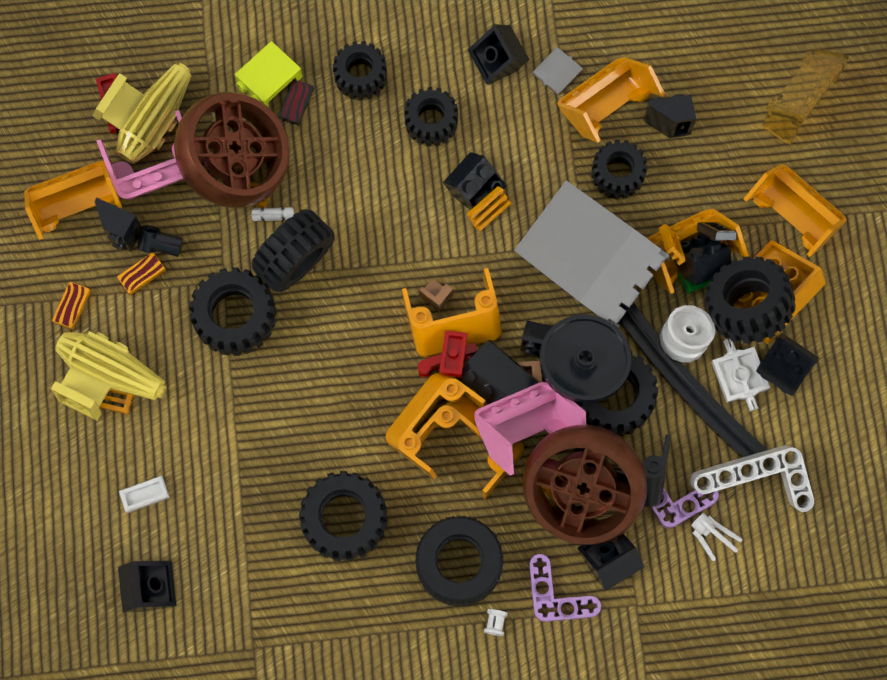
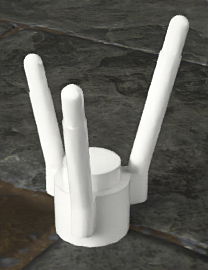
[691,513,742,561]

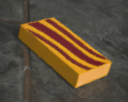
[117,253,166,295]
[52,282,91,330]

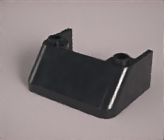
[574,435,671,508]

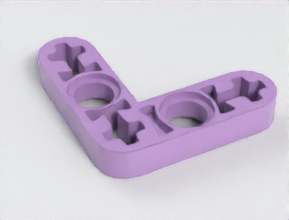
[651,485,719,529]
[529,554,601,622]

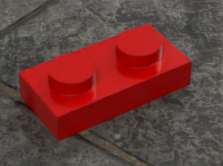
[439,330,468,378]

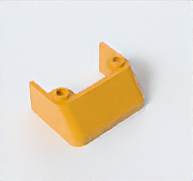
[557,57,665,143]
[24,160,122,240]
[744,164,847,257]
[647,209,749,294]
[402,268,502,358]
[386,373,488,480]
[417,395,524,499]

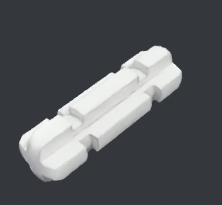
[252,207,294,221]

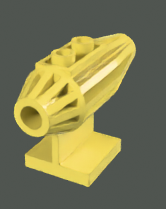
[92,63,192,164]
[51,331,166,421]

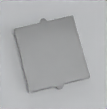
[532,47,583,95]

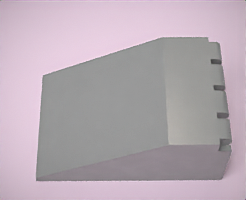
[514,180,672,329]

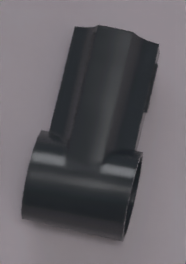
[137,225,183,257]

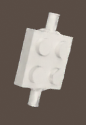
[711,338,770,412]

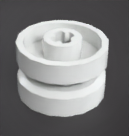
[659,305,715,362]

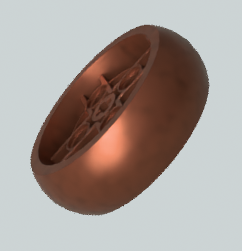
[174,92,290,208]
[523,425,647,545]

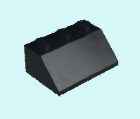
[456,340,540,404]

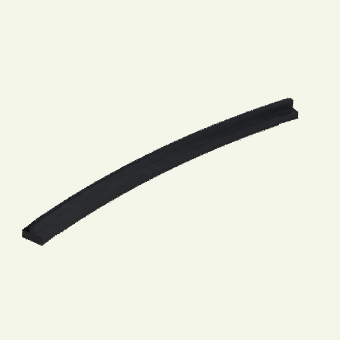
[619,302,768,463]

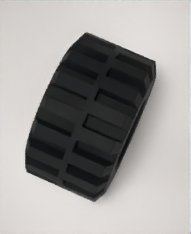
[333,41,387,100]
[404,87,458,147]
[591,139,648,199]

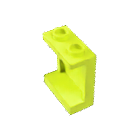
[235,41,303,107]

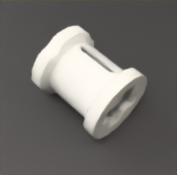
[484,609,508,636]

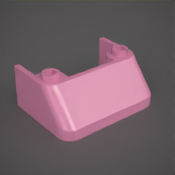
[97,110,184,200]
[475,382,586,476]

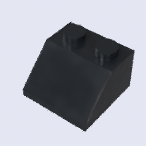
[468,24,530,85]
[95,197,142,252]
[577,534,644,591]
[118,561,177,613]

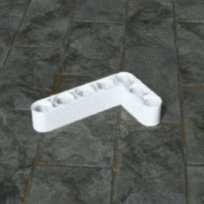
[690,445,814,512]

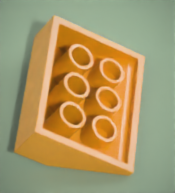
[733,240,826,344]

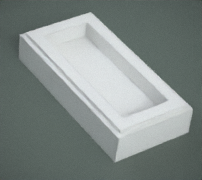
[119,476,170,513]

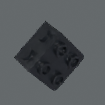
[756,333,819,396]

